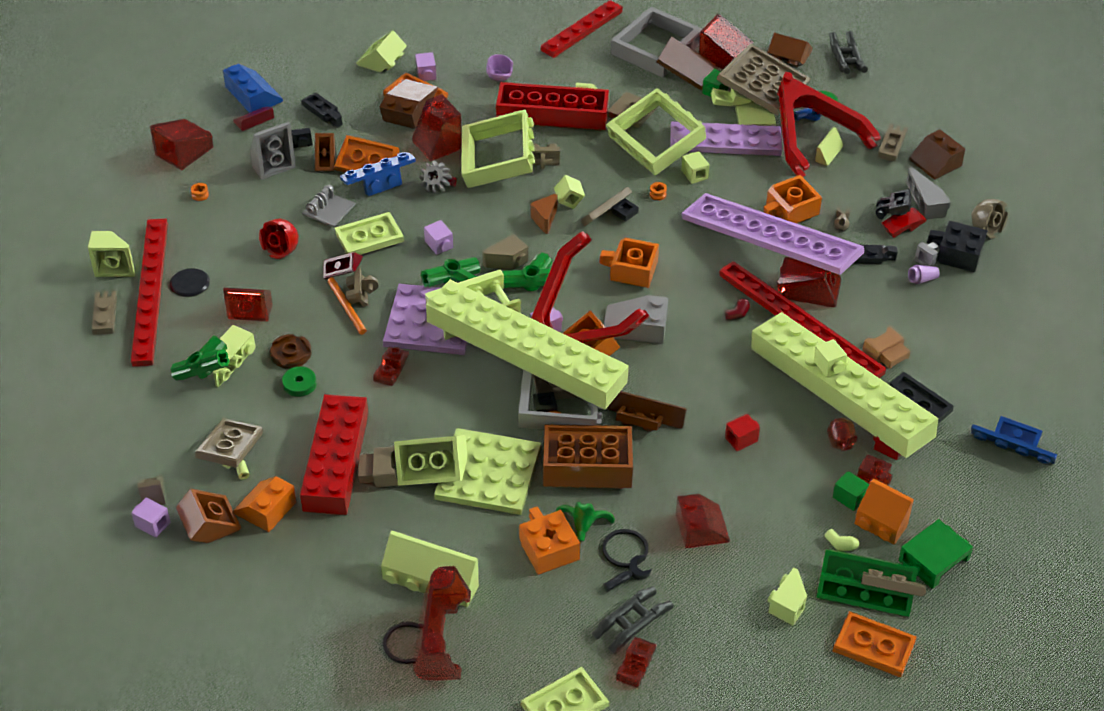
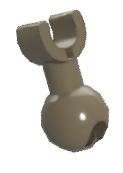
[834,207,850,231]

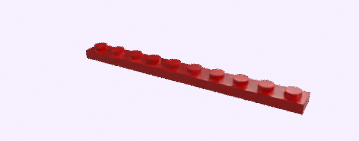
[131,219,168,367]
[719,261,886,378]

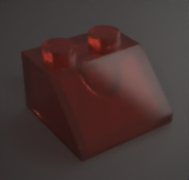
[223,287,273,321]
[675,493,730,549]

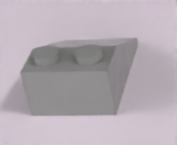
[250,122,296,180]
[604,295,669,344]

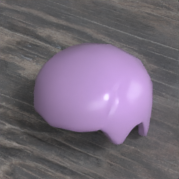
[486,54,513,82]

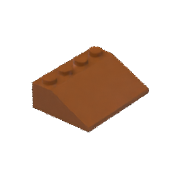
[543,425,633,489]

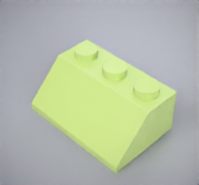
[394,435,467,486]

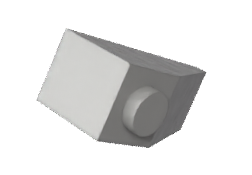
[906,167,950,219]

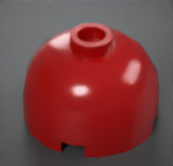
[259,218,299,259]

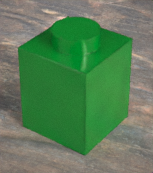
[702,69,728,98]
[832,471,870,511]

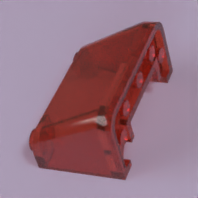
[413,566,471,680]

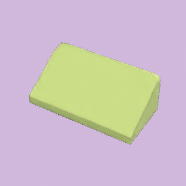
[815,127,843,166]

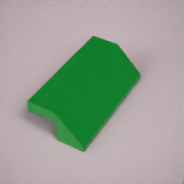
[816,549,918,617]

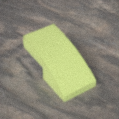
[711,88,752,106]

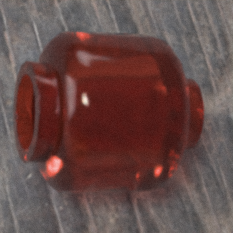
[827,418,858,451]

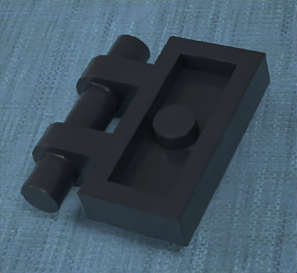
[875,189,911,219]

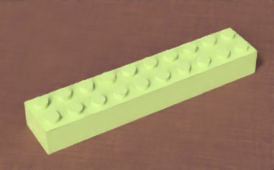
[426,280,629,410]
[751,312,938,458]

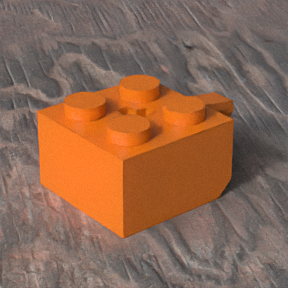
[763,175,822,223]
[599,238,659,288]
[519,506,580,575]

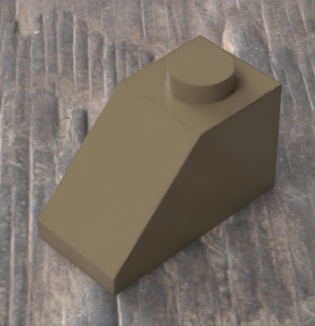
[482,234,528,270]

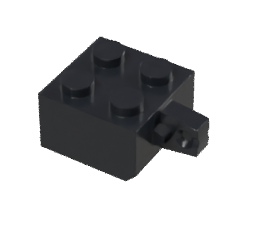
[927,221,988,273]

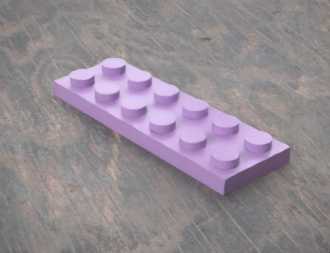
[670,122,782,156]

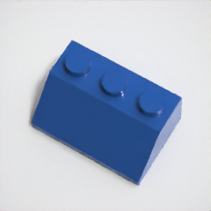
[223,63,283,113]

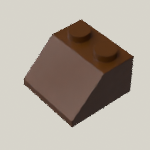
[909,129,966,180]

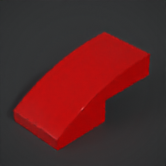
[881,207,927,238]

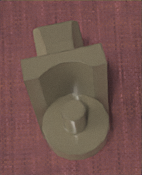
[532,143,560,170]
[346,267,379,307]

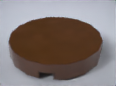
[269,334,312,369]

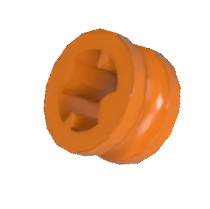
[650,182,667,200]
[191,183,209,201]

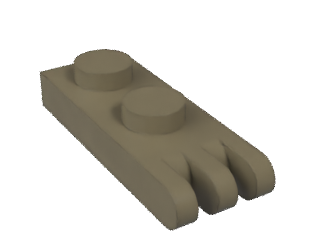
[878,123,908,162]
[92,291,117,335]
[862,569,926,596]

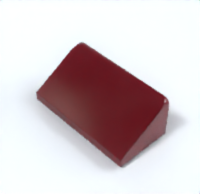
[233,106,274,131]
[323,252,363,279]

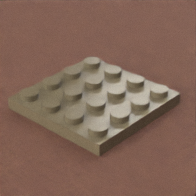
[717,43,811,116]

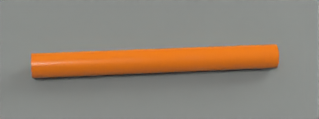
[327,277,367,335]

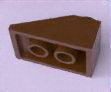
[379,79,438,129]

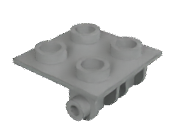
[302,185,356,227]

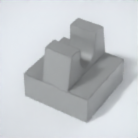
[914,242,939,267]

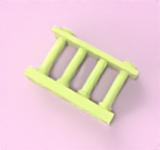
[425,269,521,340]

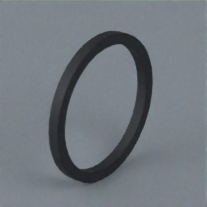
[602,529,648,568]
[383,622,431,664]

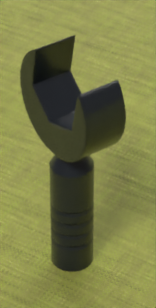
[603,555,652,592]

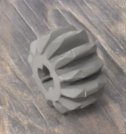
[419,161,452,194]

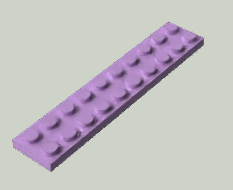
[681,193,864,275]

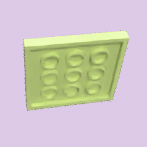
[434,428,541,515]

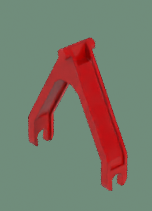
[777,72,880,177]
[531,231,649,343]

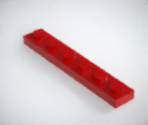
[541,0,623,58]

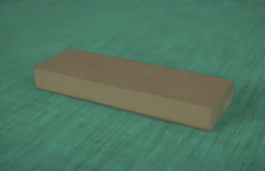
[581,187,632,227]

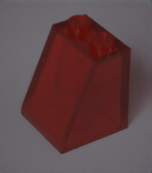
[699,14,753,69]
[412,94,462,161]
[150,118,214,170]
[777,257,842,308]

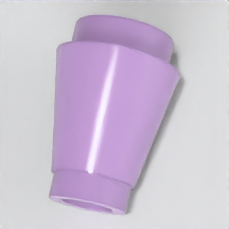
[908,265,940,284]

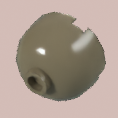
[971,199,1008,238]

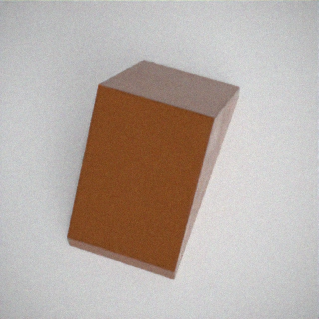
[315,133,336,171]
[531,194,558,234]

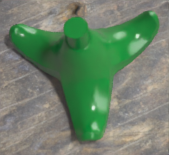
[556,502,615,542]

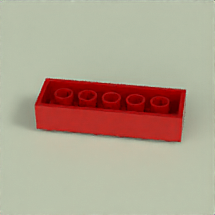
[496,82,609,130]
[300,394,369,515]

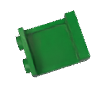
[898,519,973,589]

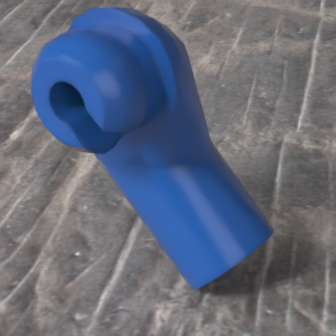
[794,108,822,121]

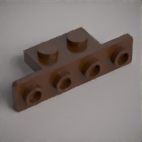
[606,391,687,431]

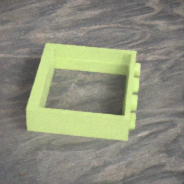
[606,88,706,176]
[462,109,535,188]

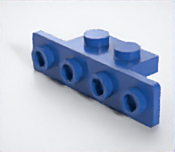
[340,152,416,196]
[971,416,1057,464]

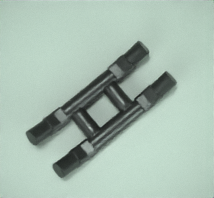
[829,31,868,74]
[591,587,673,655]

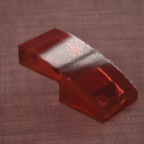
[616,637,657,688]

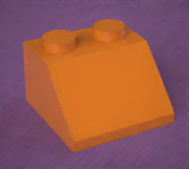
[562,310,620,356]
[233,476,296,532]
[854,478,914,545]

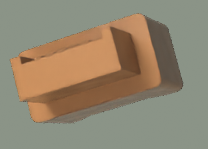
[862,326,911,369]

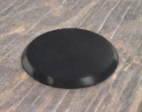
[170,268,210,297]

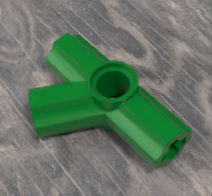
[502,252,552,291]
[420,257,481,287]
[170,335,230,381]

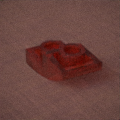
[373,346,409,386]

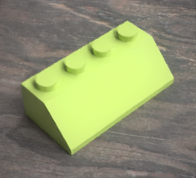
[381,531,479,607]

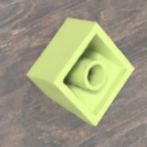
[356,30,407,72]
[88,231,135,277]

